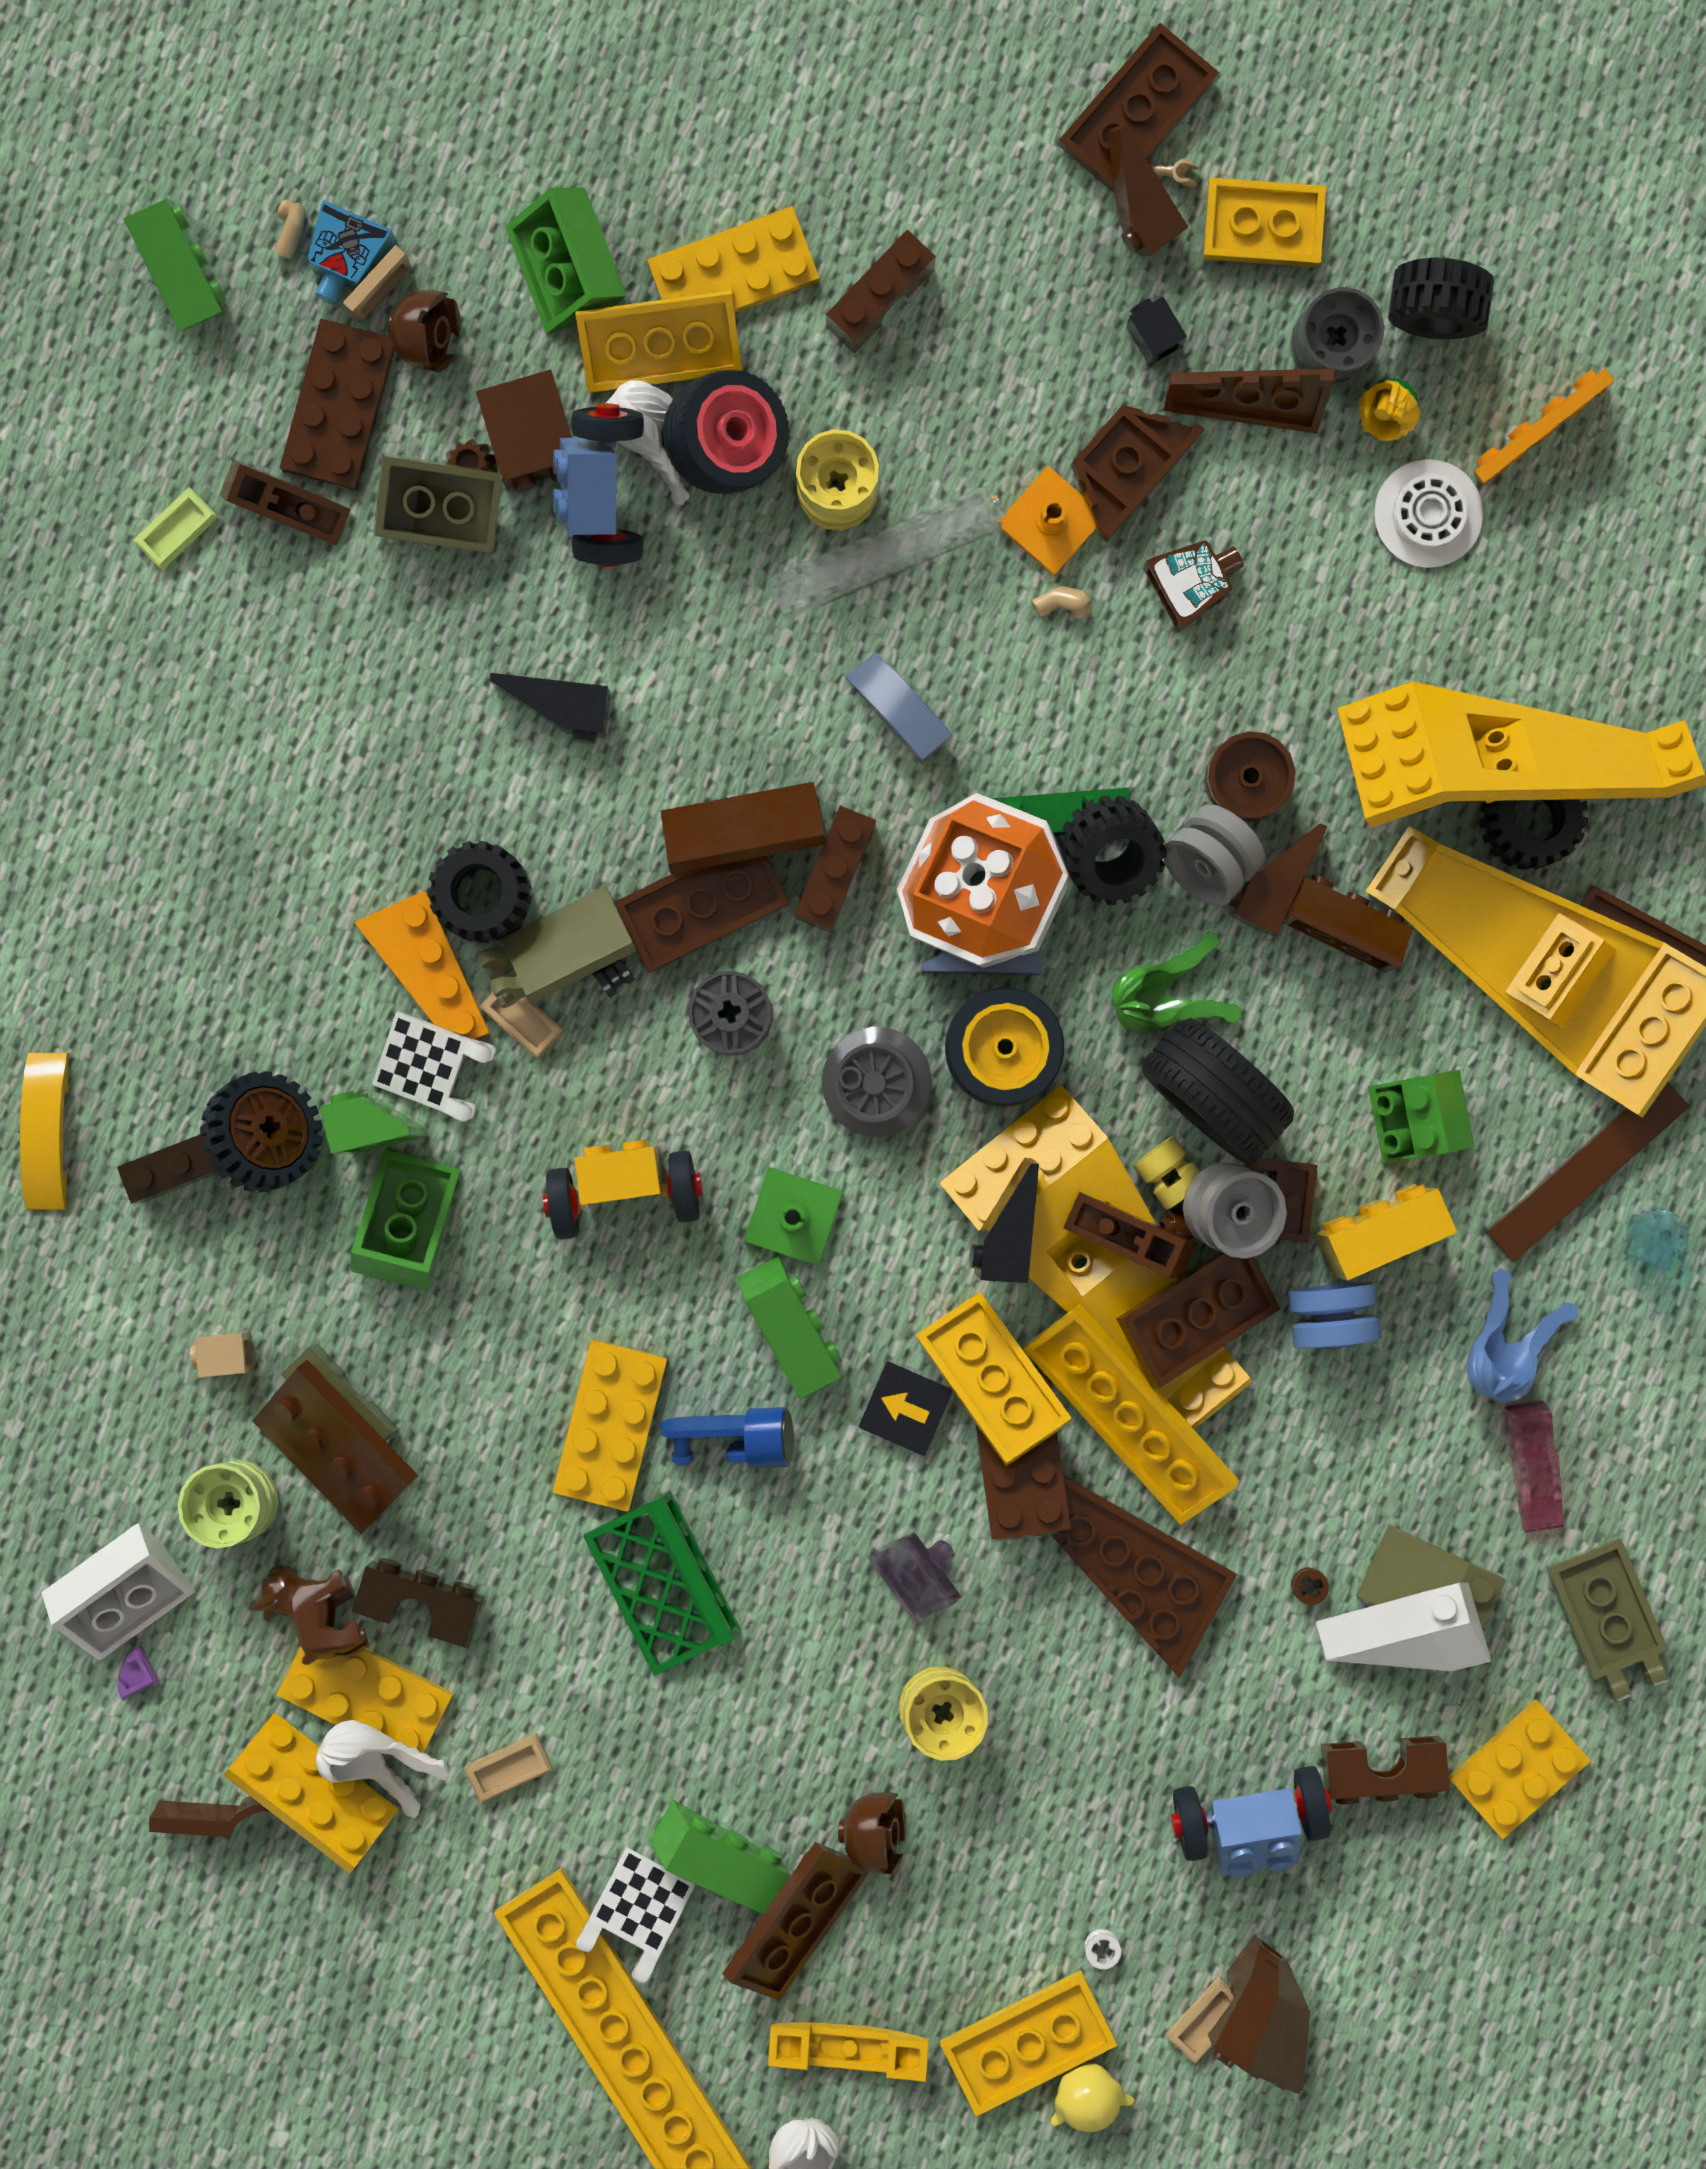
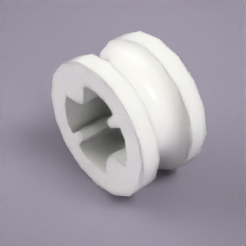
[1084,1929,1121,1969]

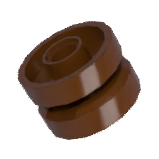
[1204,731,1296,822]

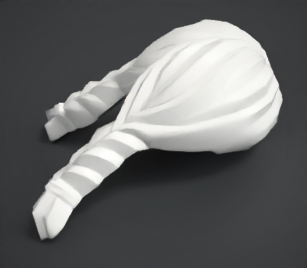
[606,380,690,505]
[316,1720,449,1819]
[769,2117,839,2169]

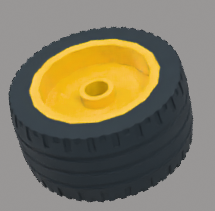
[945,988,1064,1107]

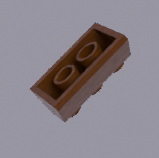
[1283,875,1412,973]

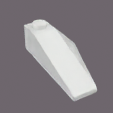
[1316,1582,1492,1671]

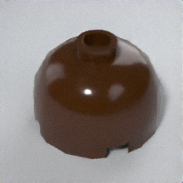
[388,290,461,372]
[838,1792,906,1875]

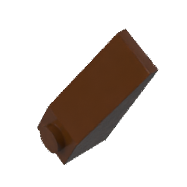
[1108,125,1188,256]
[219,459,351,546]
[1228,823,1327,937]
[1064,1192,1197,1280]

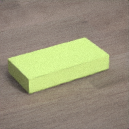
[133,487,218,570]

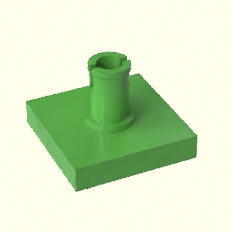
[744,1167,843,1266]

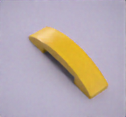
[20,1053,69,1210]
[768,2022,929,2082]

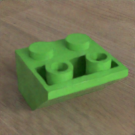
[1368,1069,1475,1163]

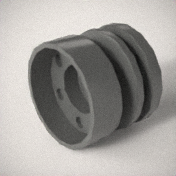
[1290,287,1385,384]
[688,971,773,1056]

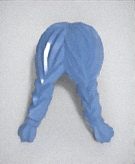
[1466,1268,1578,1403]

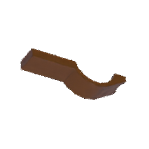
[149,1796,308,1842]

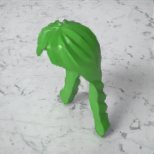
[1112,931,1242,1034]

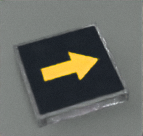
[854,1356,955,1460]

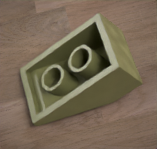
[373,453,503,553]
[1357,1524,1506,1631]

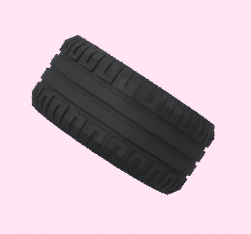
[1142,1018,1294,1164]

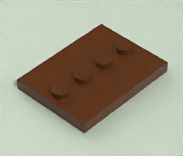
[252,1360,418,1534]

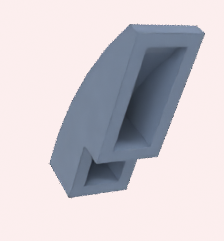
[846,652,952,764]

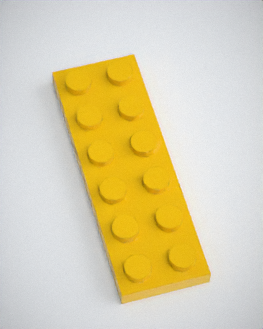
[1023,1303,1240,1525]

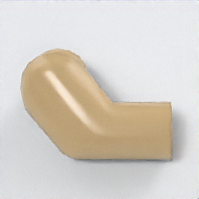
[274,199,306,259]
[1031,586,1092,619]

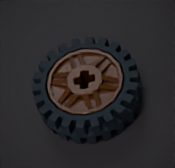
[200,1071,323,1193]

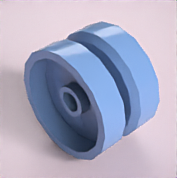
[1288,1282,1382,1349]

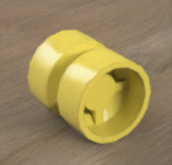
[1133,1136,1201,1210]

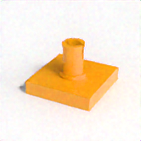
[996,465,1097,577]

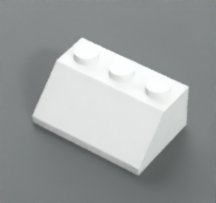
[41,1523,195,1661]

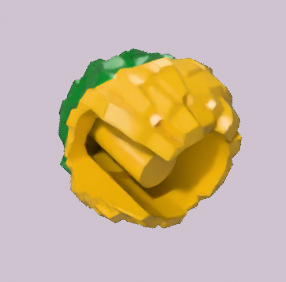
[1359,377,1420,442]

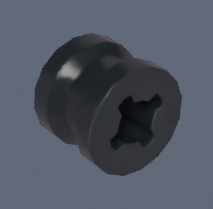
[592,959,636,998]

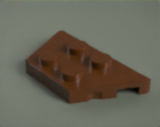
[1071,405,1205,542]

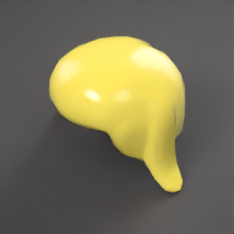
[1051,2062,1135,2133]

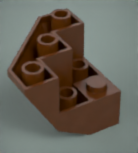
[1208,1935,1310,2094]

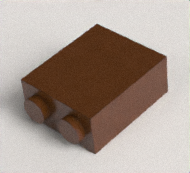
[476,369,572,492]

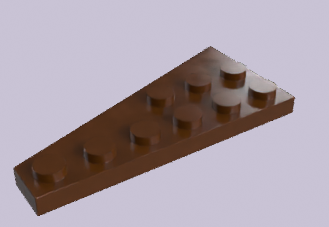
[1051,1475,1237,1678]

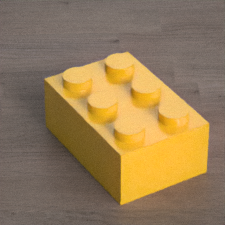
[1315,1184,1458,1281]

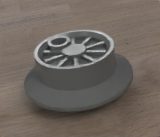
[822,1027,932,1137]

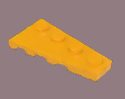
[1474,368,1615,486]
[354,890,490,1040]

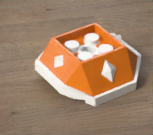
[897,793,1072,968]

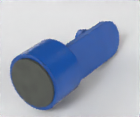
[659,1407,794,1468]

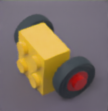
[543,1140,703,1240]

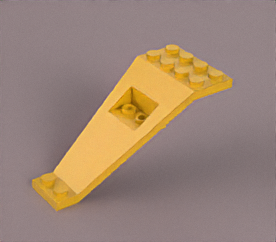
[1337,681,1706,828]
[1365,825,1706,1118]
[939,1084,1253,1430]

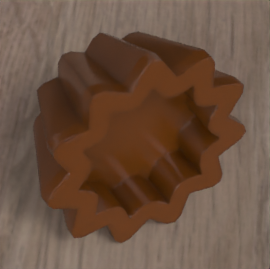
[446,438,498,473]

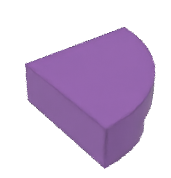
[118,1645,159,1700]

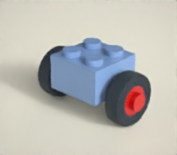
[553,403,644,567]
[1170,1766,1332,1878]

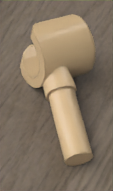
[1151,159,1200,189]

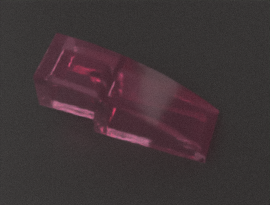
[1504,1400,1564,1533]

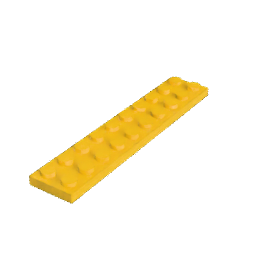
[494,1867,753,2169]

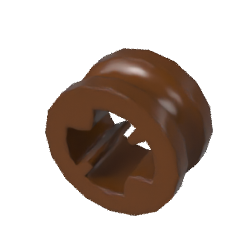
[1291,1567,1329,1605]

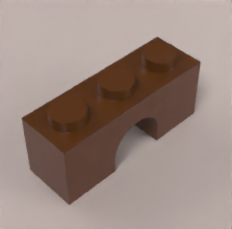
[826,229,936,354]
[794,805,876,933]
[1321,1736,1450,1804]

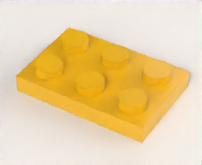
[1202,177,1326,268]
[1449,1699,1591,1840]

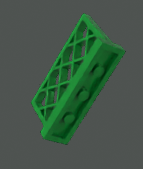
[583,1490,741,1676]

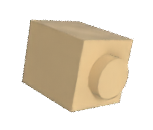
[190,1331,253,1378]

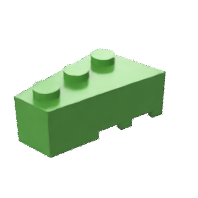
[123,199,227,331]
[737,1255,842,1399]
[650,1799,790,1915]

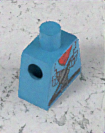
[308,200,397,305]

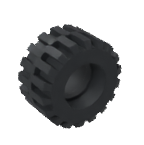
[1388,257,1494,339]
[1059,795,1167,905]
[1479,799,1589,870]
[427,841,532,943]

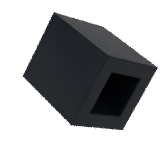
[1126,297,1187,367]

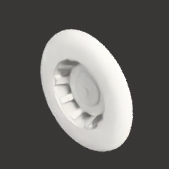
[1374,459,1483,568]

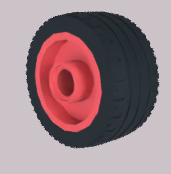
[663,370,790,494]

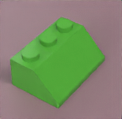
[505,188,626,334]
[320,1091,428,1154]

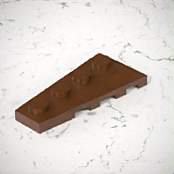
[1163,368,1335,434]

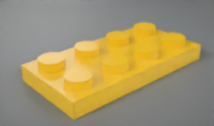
[647,206,820,313]
[575,290,742,393]
[916,1292,1072,1466]
[552,1339,668,1512]
[276,1646,454,1753]
[224,1713,399,1874]
[940,1970,1118,2117]

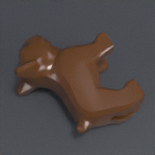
[252,1565,370,1665]

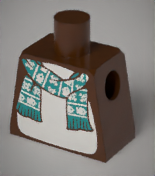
[1143,540,1244,633]

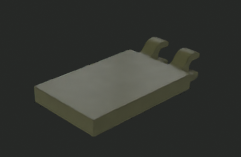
[477,886,637,1008]
[1546,1538,1669,1702]

